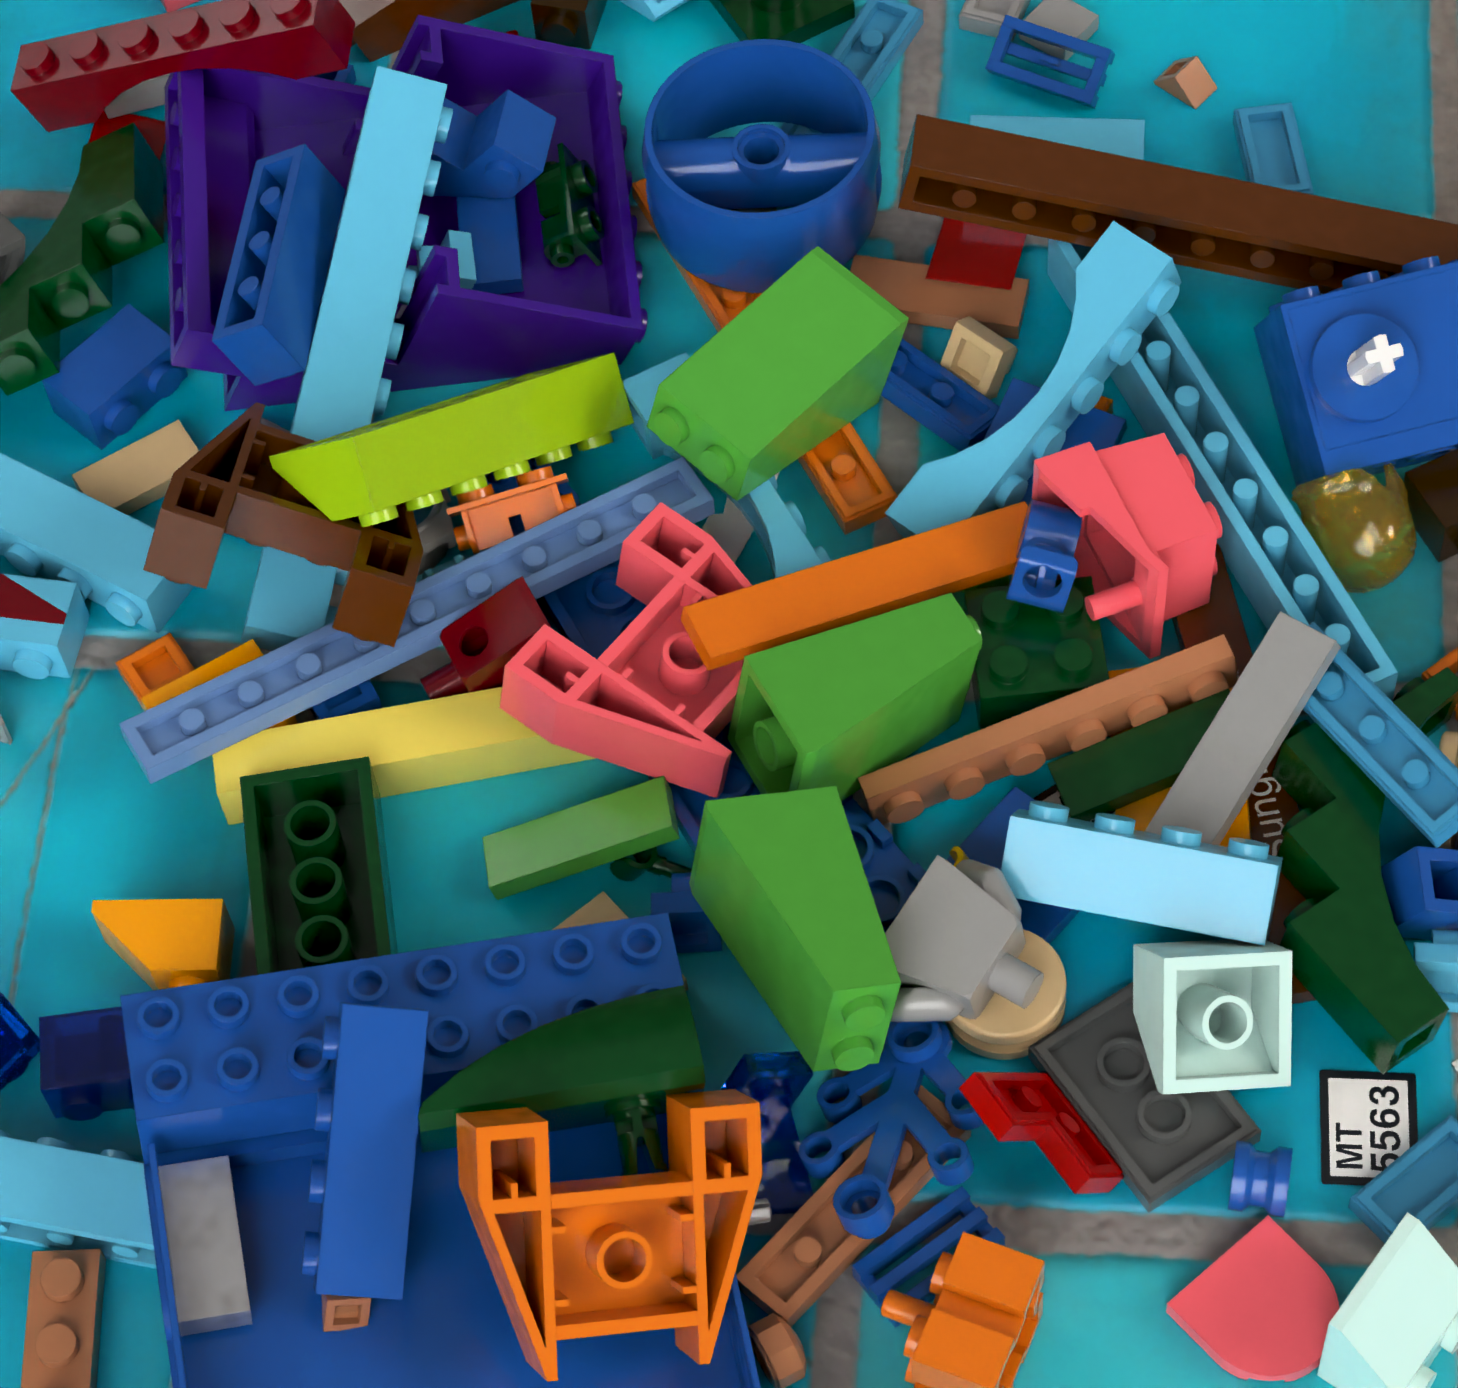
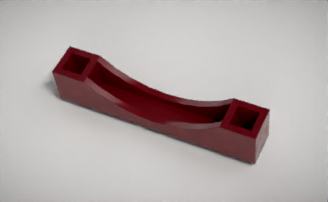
[10,0,355,132]

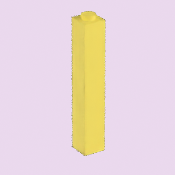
[212,687,597,825]

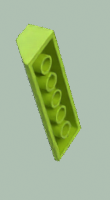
[269,352,634,527]

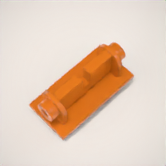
[446,466,577,554]

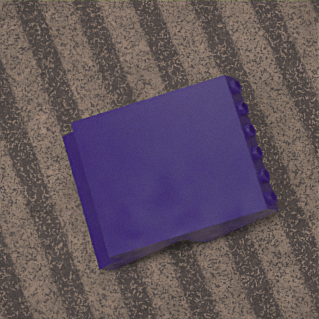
[164,15,648,411]

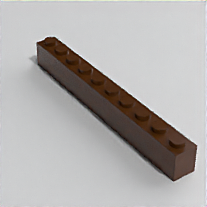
[898,114,1458,294]

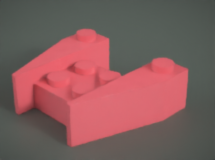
[499,502,752,798]

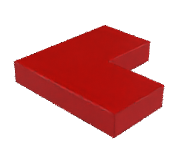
[958,1072,1125,1194]

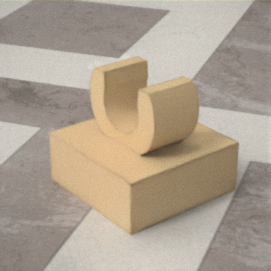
[940,316,1018,400]

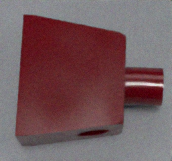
[420,576,551,699]

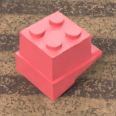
[1032,433,1222,659]

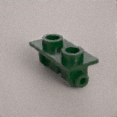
[535,142,604,267]

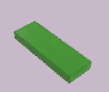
[482,776,680,900]

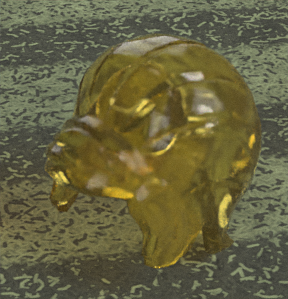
[1291,463,1417,593]

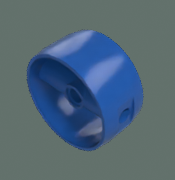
[642,39,882,293]

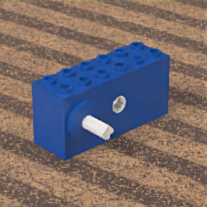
[1254,256,1458,494]

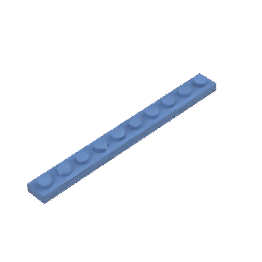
[119,457,715,784]

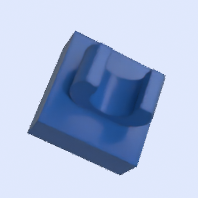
[651,872,722,953]

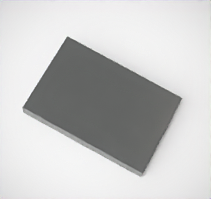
[1028,982,1261,1213]

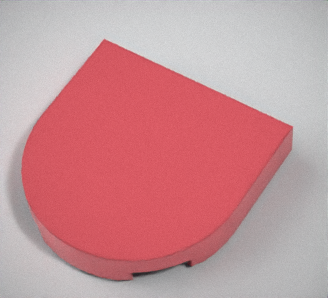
[1166,1215,1339,1382]

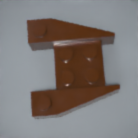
[143,402,424,647]

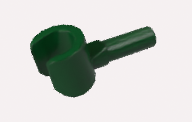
[610,847,692,881]

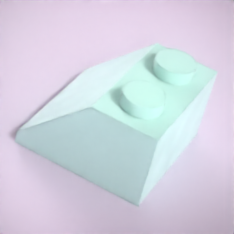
[1133,939,1292,1095]
[1317,1212,1458,1388]

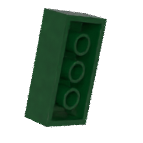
[240,756,398,975]

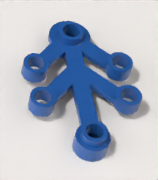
[798,1021,984,1239]

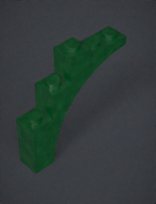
[0,122,164,396]
[1272,667,1458,1074]

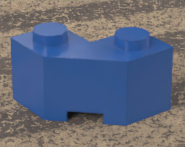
[431,90,556,198]

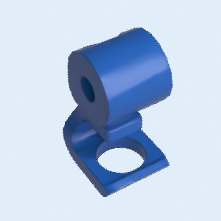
[1006,499,1082,613]

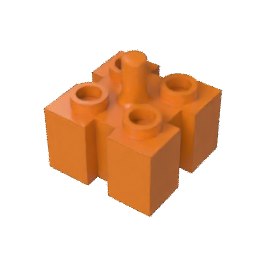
[881,1232,1045,1388]

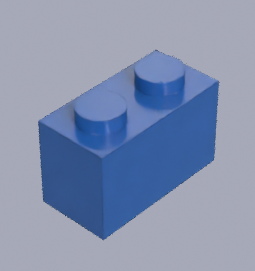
[42,303,188,450]

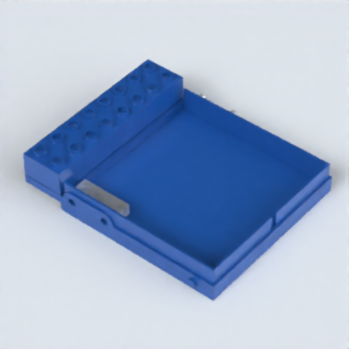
[120,912,772,1388]

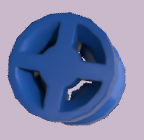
[1228,1140,1293,1218]

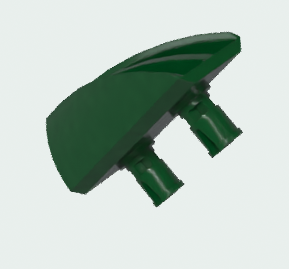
[418,985,706,1176]

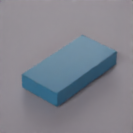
[1233,102,1314,195]
[1348,1114,1458,1244]

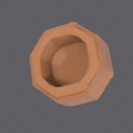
[748,1313,807,1388]

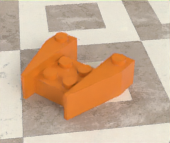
[456,1089,762,1382]

